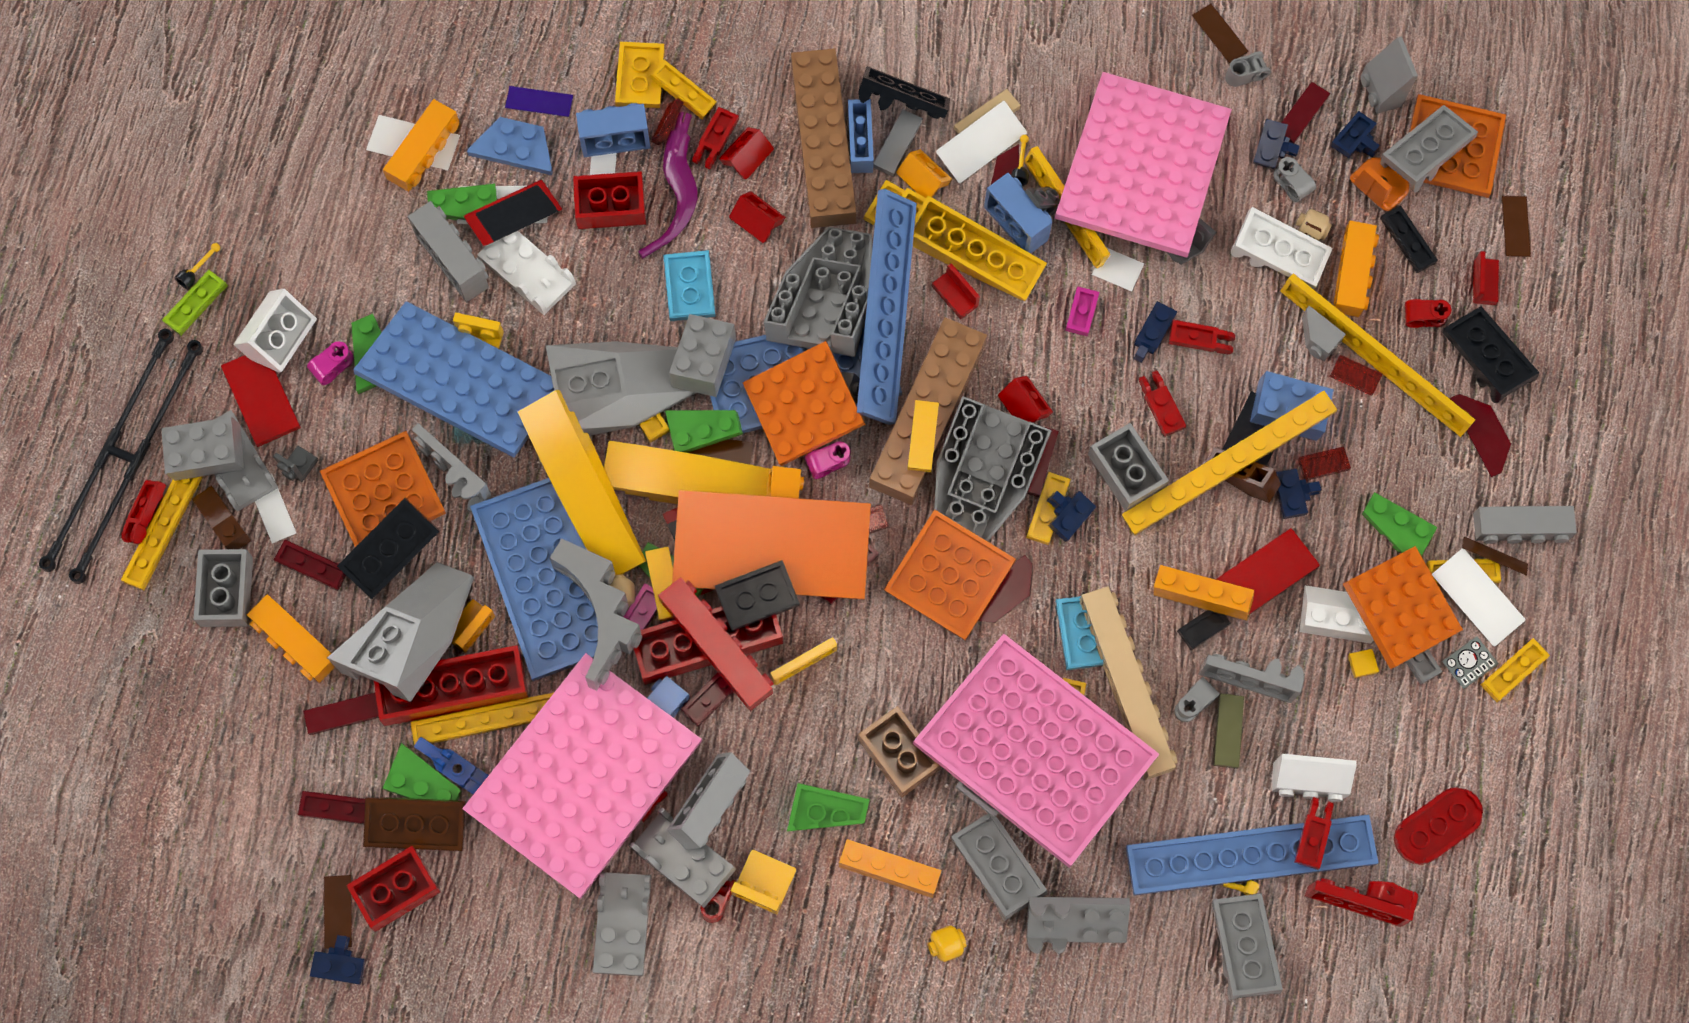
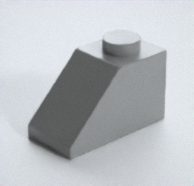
[1302,306,1346,361]

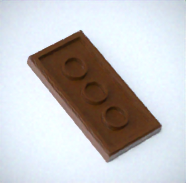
[363,796,466,851]

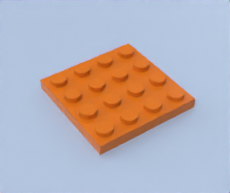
[1409,94,1506,198]
[742,341,866,466]
[320,431,446,547]
[884,509,1016,641]
[1343,546,1463,669]

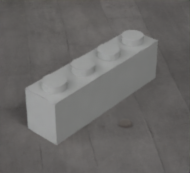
[1473,506,1577,544]
[667,752,751,849]

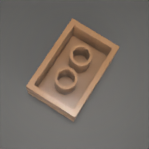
[858,706,941,798]

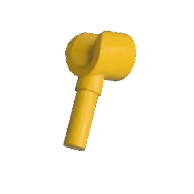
[1223,880,1260,895]

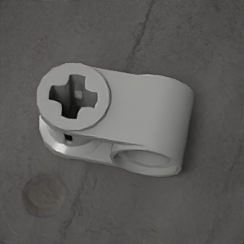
[1225,51,1271,87]
[1273,157,1316,203]
[1174,677,1220,722]

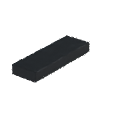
[1380,205,1438,273]

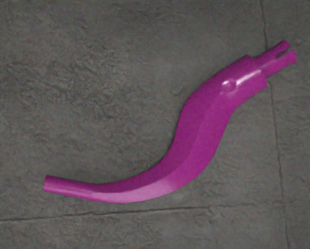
[638,112,698,259]

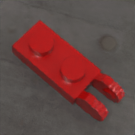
[692,107,739,170]
[1168,320,1235,355]
[1139,370,1186,437]
[121,480,166,544]
[1294,797,1334,870]

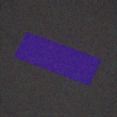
[505,86,573,117]

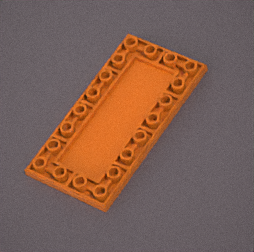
[672,490,871,600]

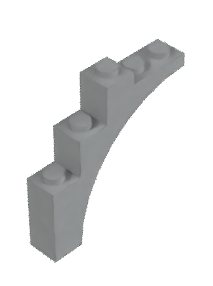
[550,539,642,691]

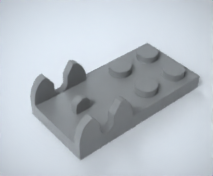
[1380,105,1478,193]
[214,410,279,512]
[411,423,492,512]
[1198,654,1304,703]
[629,807,736,908]
[951,814,1047,921]
[593,872,652,976]
[1212,893,1283,1000]
[1026,897,1130,954]

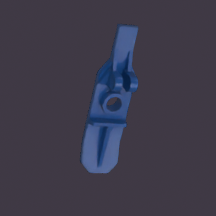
[414,737,489,795]

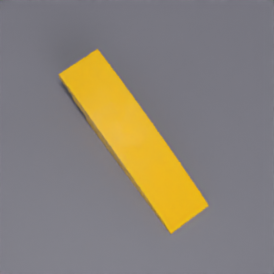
[863,180,1047,301]
[518,390,646,576]
[604,441,770,504]

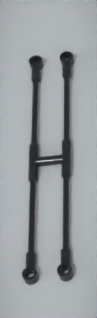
[39,328,203,584]

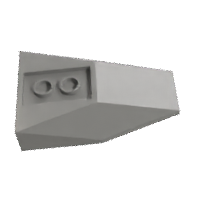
[764,227,872,357]
[545,341,696,436]
[934,396,1052,541]
[327,562,474,702]

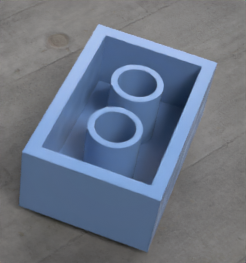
[576,103,651,157]
[984,173,1052,253]
[1250,371,1334,441]

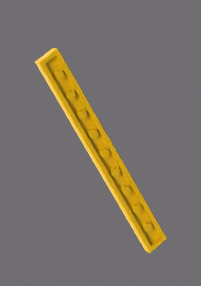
[1280,273,1475,437]
[1122,390,1337,536]

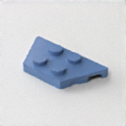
[467,117,553,175]

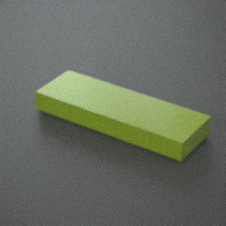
[162,270,228,336]

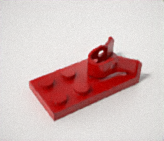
[1305,878,1418,927]

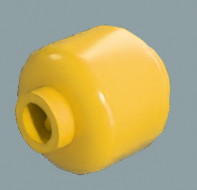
[928,925,967,962]

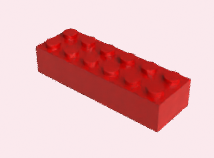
[634,606,783,685]
[373,645,529,726]

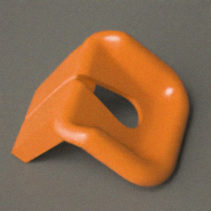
[1350,157,1409,211]

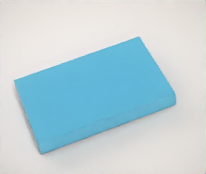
[663,250,716,321]
[1055,596,1104,670]

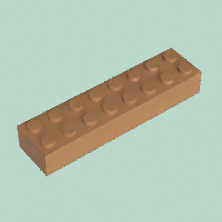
[791,48,856,228]
[869,317,987,505]

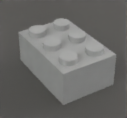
[669,314,736,397]
[161,417,244,481]
[1088,423,1169,512]
[194,549,253,627]

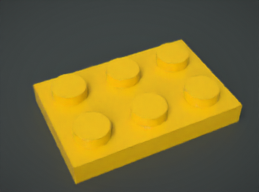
[615,42,665,108]

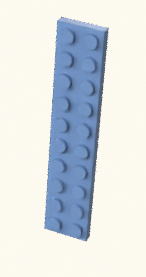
[857,189,917,425]
[1126,815,1379,896]

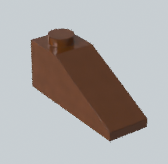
[1205,447,1281,503]
[192,485,251,549]

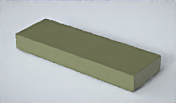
[1213,693,1244,769]

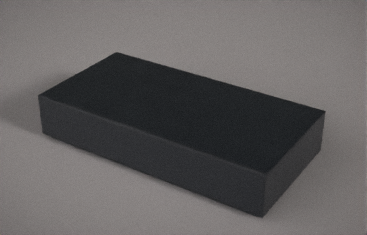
[1177,610,1231,650]

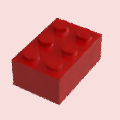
[573,171,646,229]
[346,846,441,932]

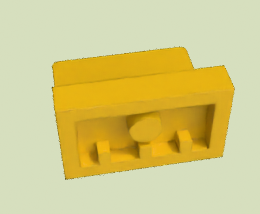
[453,312,504,349]
[731,850,796,915]

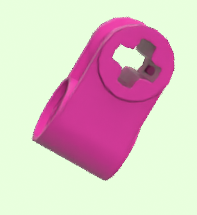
[307,341,354,385]
[804,441,851,479]

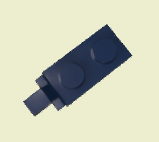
[1134,301,1177,363]

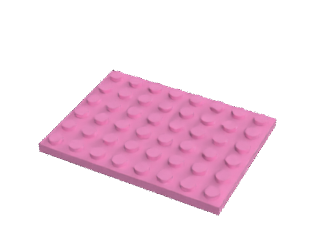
[1054,72,1232,258]
[913,634,1159,868]
[462,653,702,899]

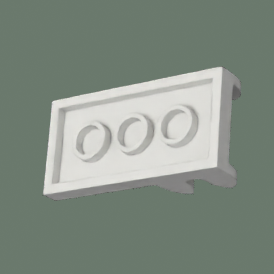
[1231,207,1333,289]
[477,231,576,315]

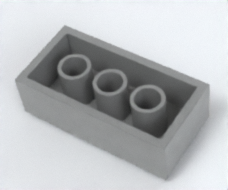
[408,201,489,303]

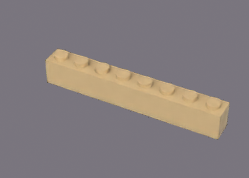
[1079,586,1177,780]

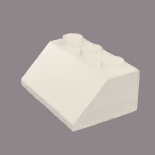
[233,289,317,373]
[1299,585,1374,644]
[1272,754,1356,802]

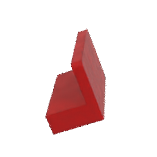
[719,127,774,180]
[729,191,786,243]
[1473,251,1499,305]
[932,263,980,320]
[998,376,1053,423]

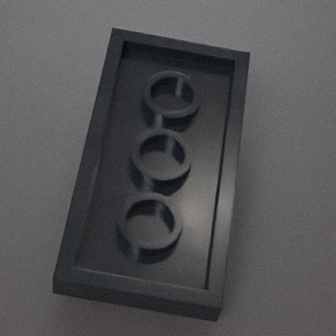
[858,66,950,119]
[1442,306,1540,403]
[337,497,440,599]

